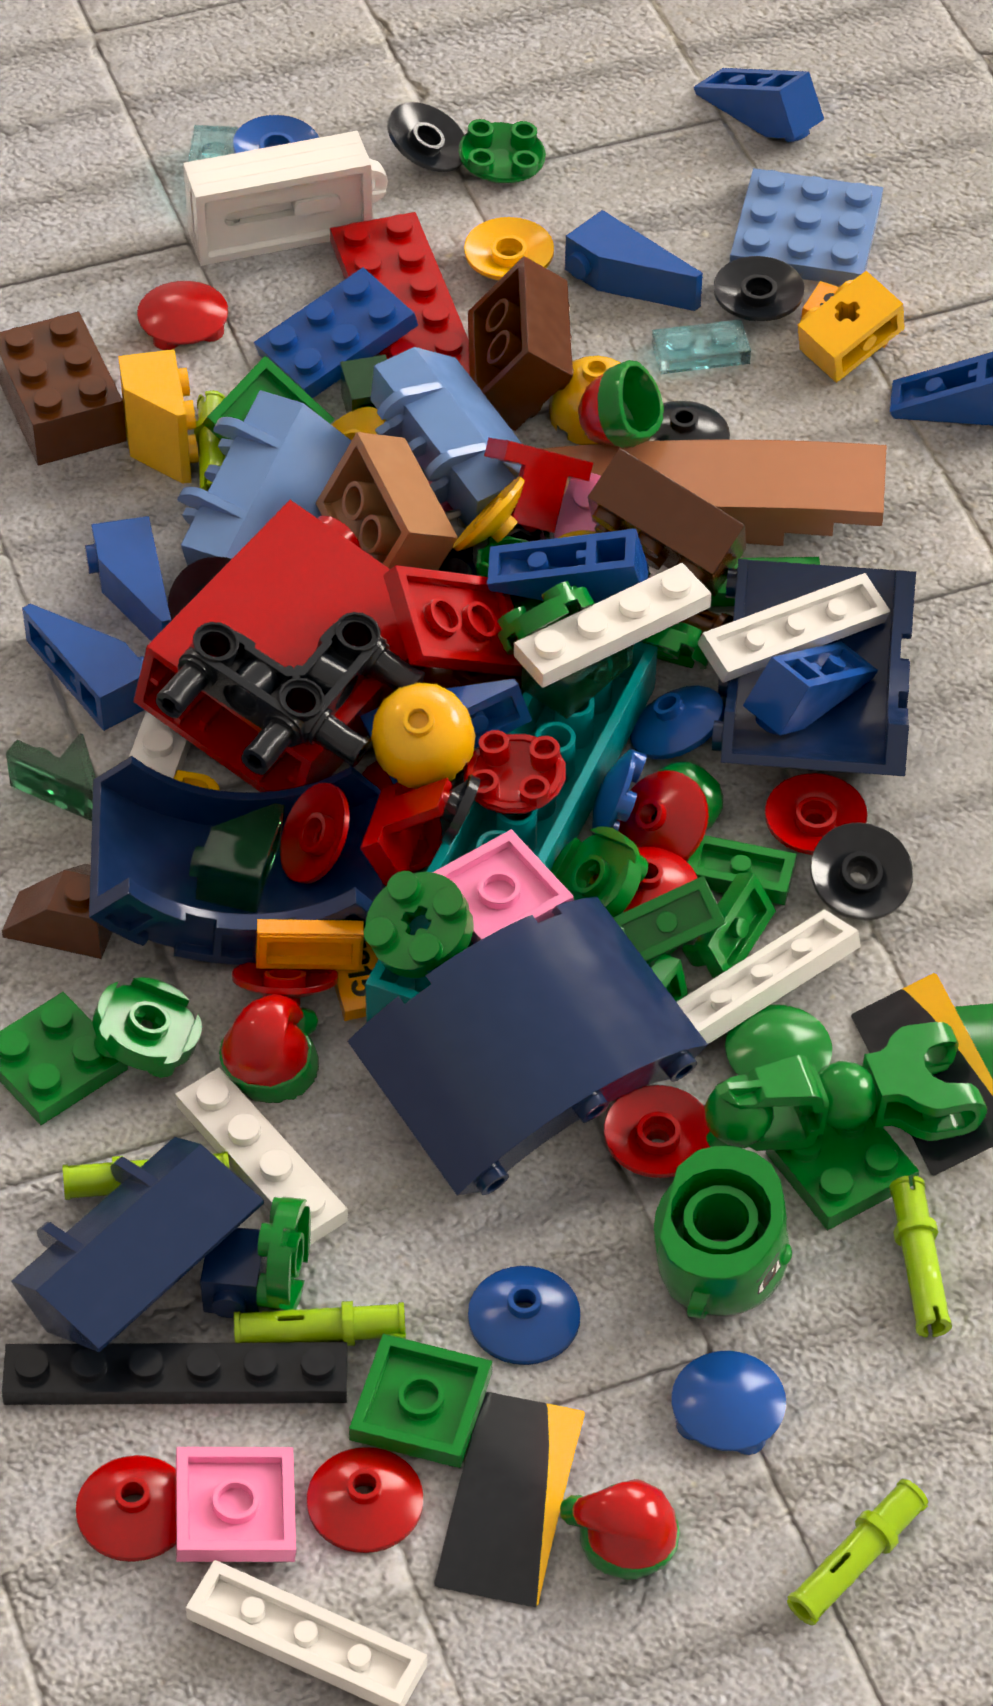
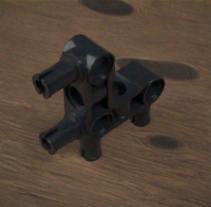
[156,612,426,775]

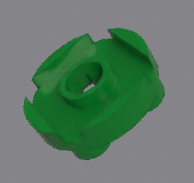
[497,581,595,655]
[639,622,709,669]
[551,826,648,917]
[363,871,474,978]
[92,977,202,1078]
[257,1197,311,1310]

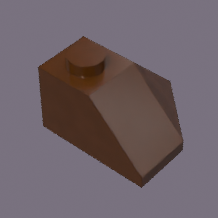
[2,864,113,959]

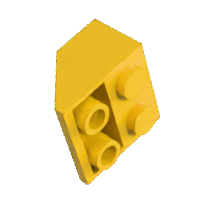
[118,349,199,484]

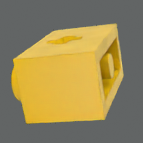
[797,271,905,383]

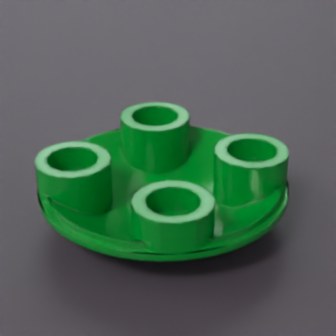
[459,119,546,183]
[725,1005,832,1075]

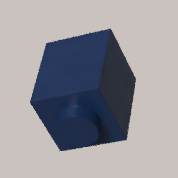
[200,1228,267,1318]

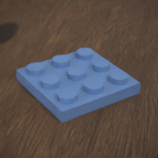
[730,168,883,285]

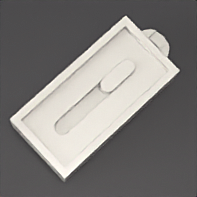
[183,131,388,266]

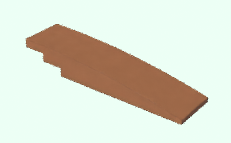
[540,440,887,546]

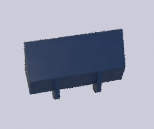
[11,1137,264,1352]

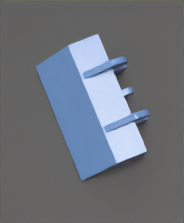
[371,347,522,527]
[177,390,351,566]

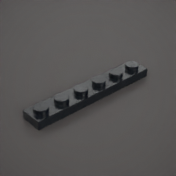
[2,1342,348,1405]

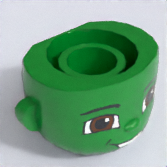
[654,1146,792,1319]

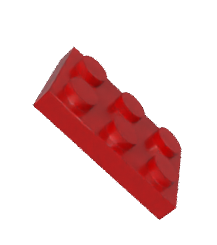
[383,565,527,677]

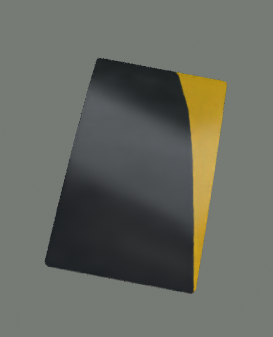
[851,973,993,1176]
[434,1392,585,1607]

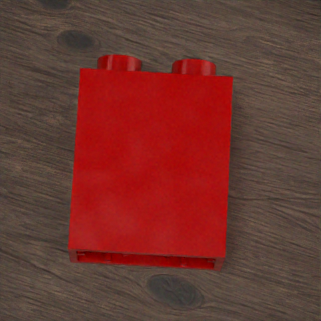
[133,499,410,792]

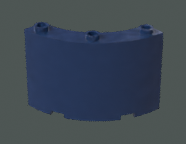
[712,559,916,776]
[89,756,386,965]
[347,897,708,1196]

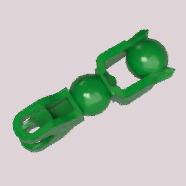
[704,1022,987,1151]

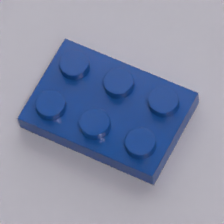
[254,267,418,398]

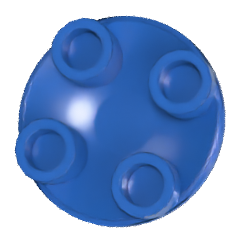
[592,749,647,835]
[671,1351,786,1455]

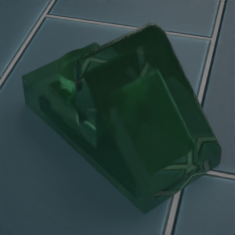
[6,733,96,821]

